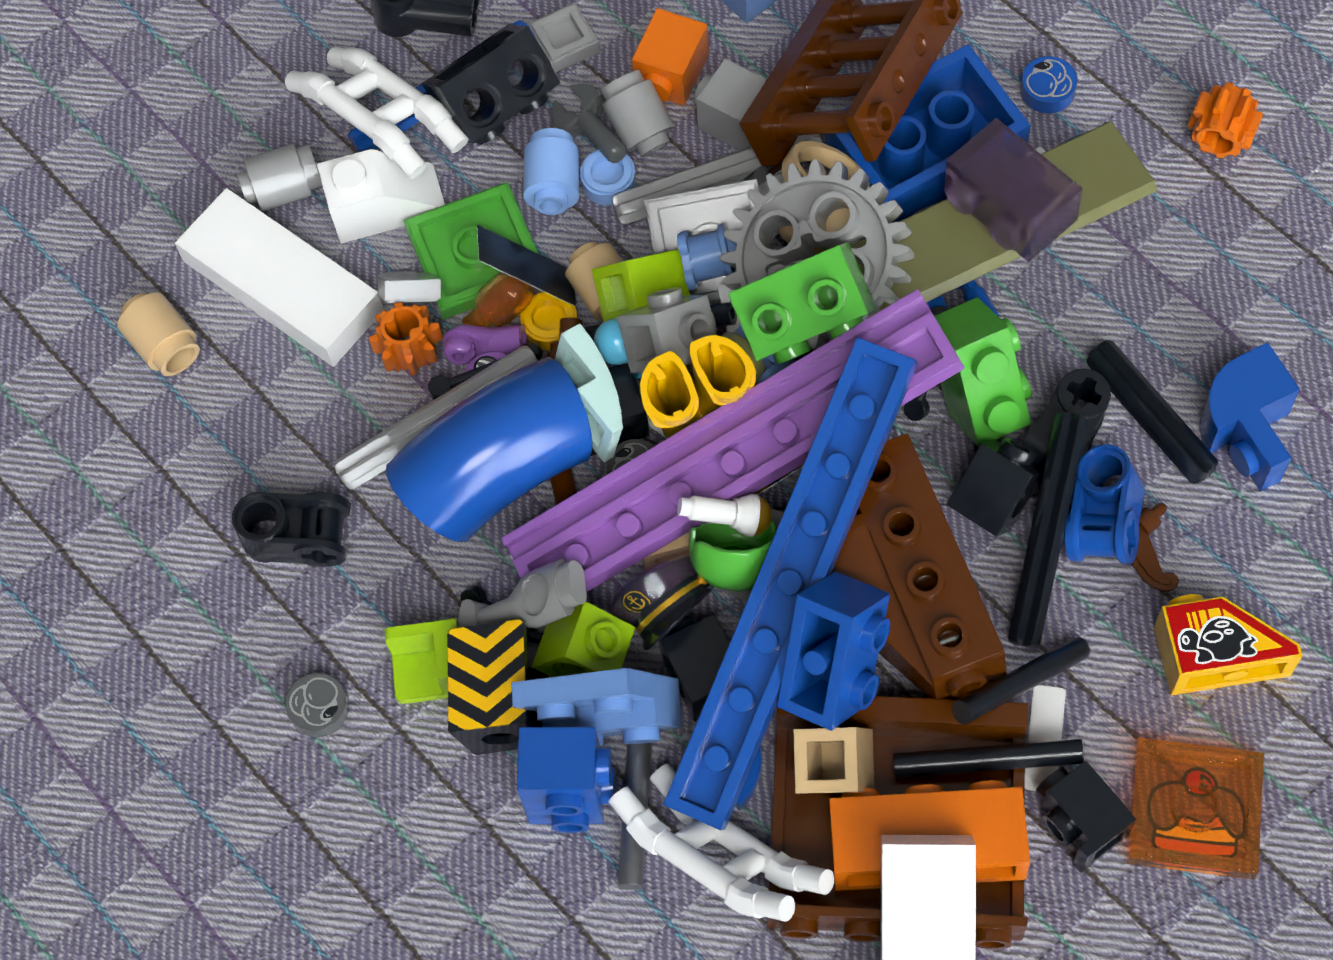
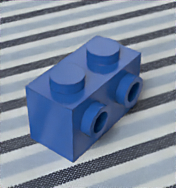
[777,571,890,731]
[517,727,616,833]

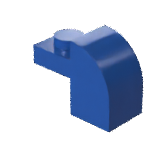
[1200,342,1300,492]

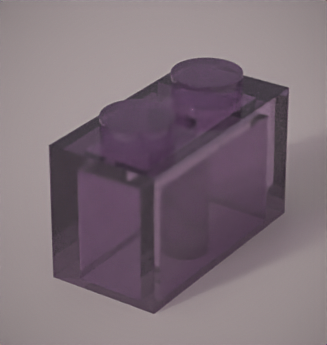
[944,118,1083,262]

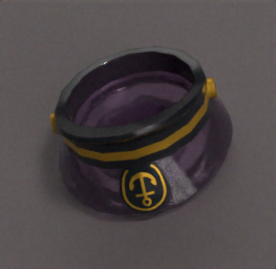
[610,554,714,650]

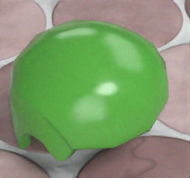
[689,520,777,592]

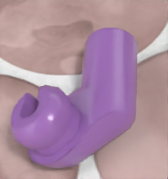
[443,324,528,365]

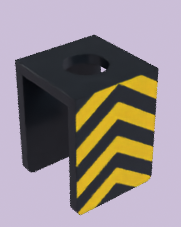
[447,619,549,755]

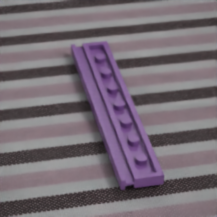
[501,289,965,592]

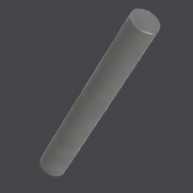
[618,743,652,890]

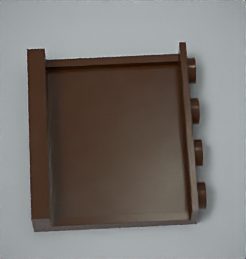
[767,696,1028,949]

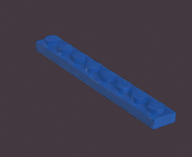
[663,337,918,830]

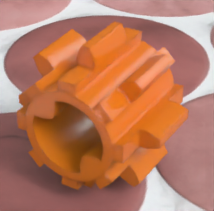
[1187,82,1263,158]
[369,302,443,376]

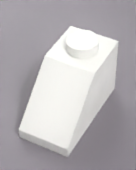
[317,149,445,244]

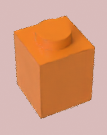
[632,8,709,106]

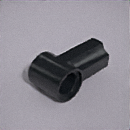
[371,0,479,37]

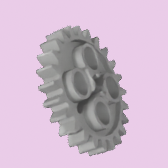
[720,159,914,351]

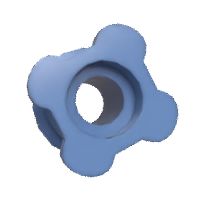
[677,223,736,291]

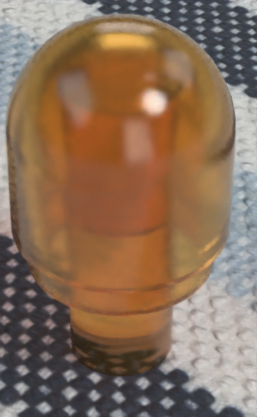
[462,272,533,327]

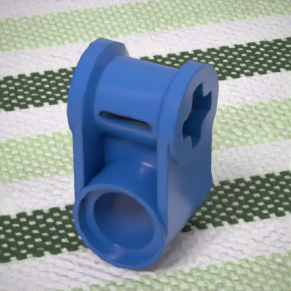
[1065,444,1145,564]

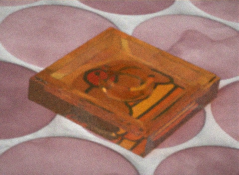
[1127,737,1264,880]

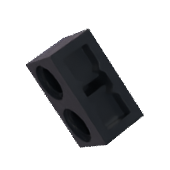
[421,24,560,145]

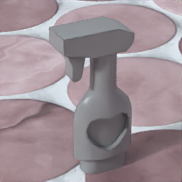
[458,559,587,628]

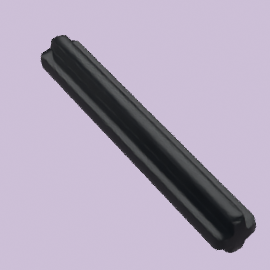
[1008,412,1087,648]

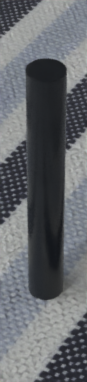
[952,637,1090,725]
[893,739,1084,778]

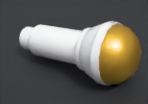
[677,494,772,537]

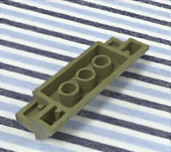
[851,121,1158,310]

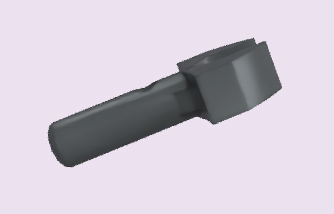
[552,84,626,163]

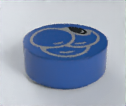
[1020,56,1077,113]

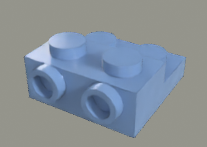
[511,668,682,748]

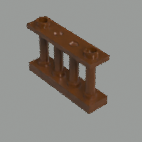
[739,0,963,166]

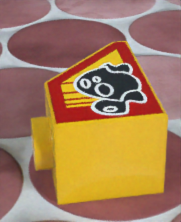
[1154,594,1303,696]

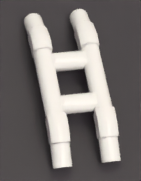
[285,47,469,179]
[608,763,834,922]

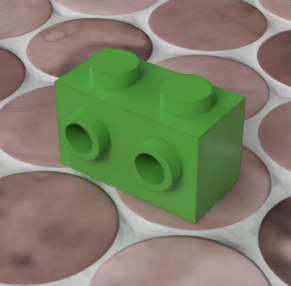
[728,242,877,365]
[934,297,1032,447]

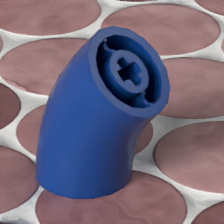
[386,357,592,542]

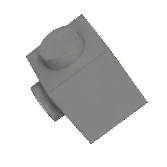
[617,287,717,373]

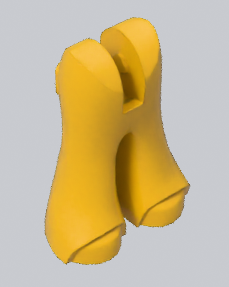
[640,335,756,439]

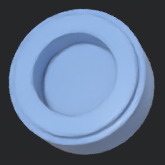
[580,150,636,206]

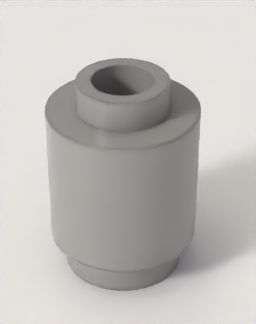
[601,70,675,157]
[237,143,323,212]

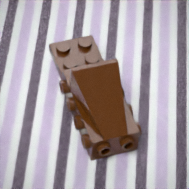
[817,347,1007,700]

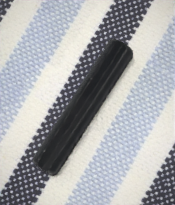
[1087,340,1218,484]

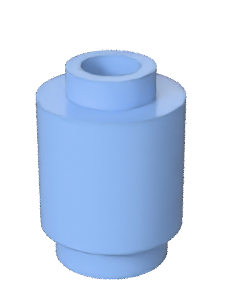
[523,128,579,215]

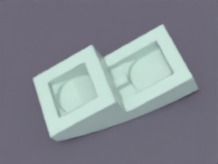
[555,324,623,462]

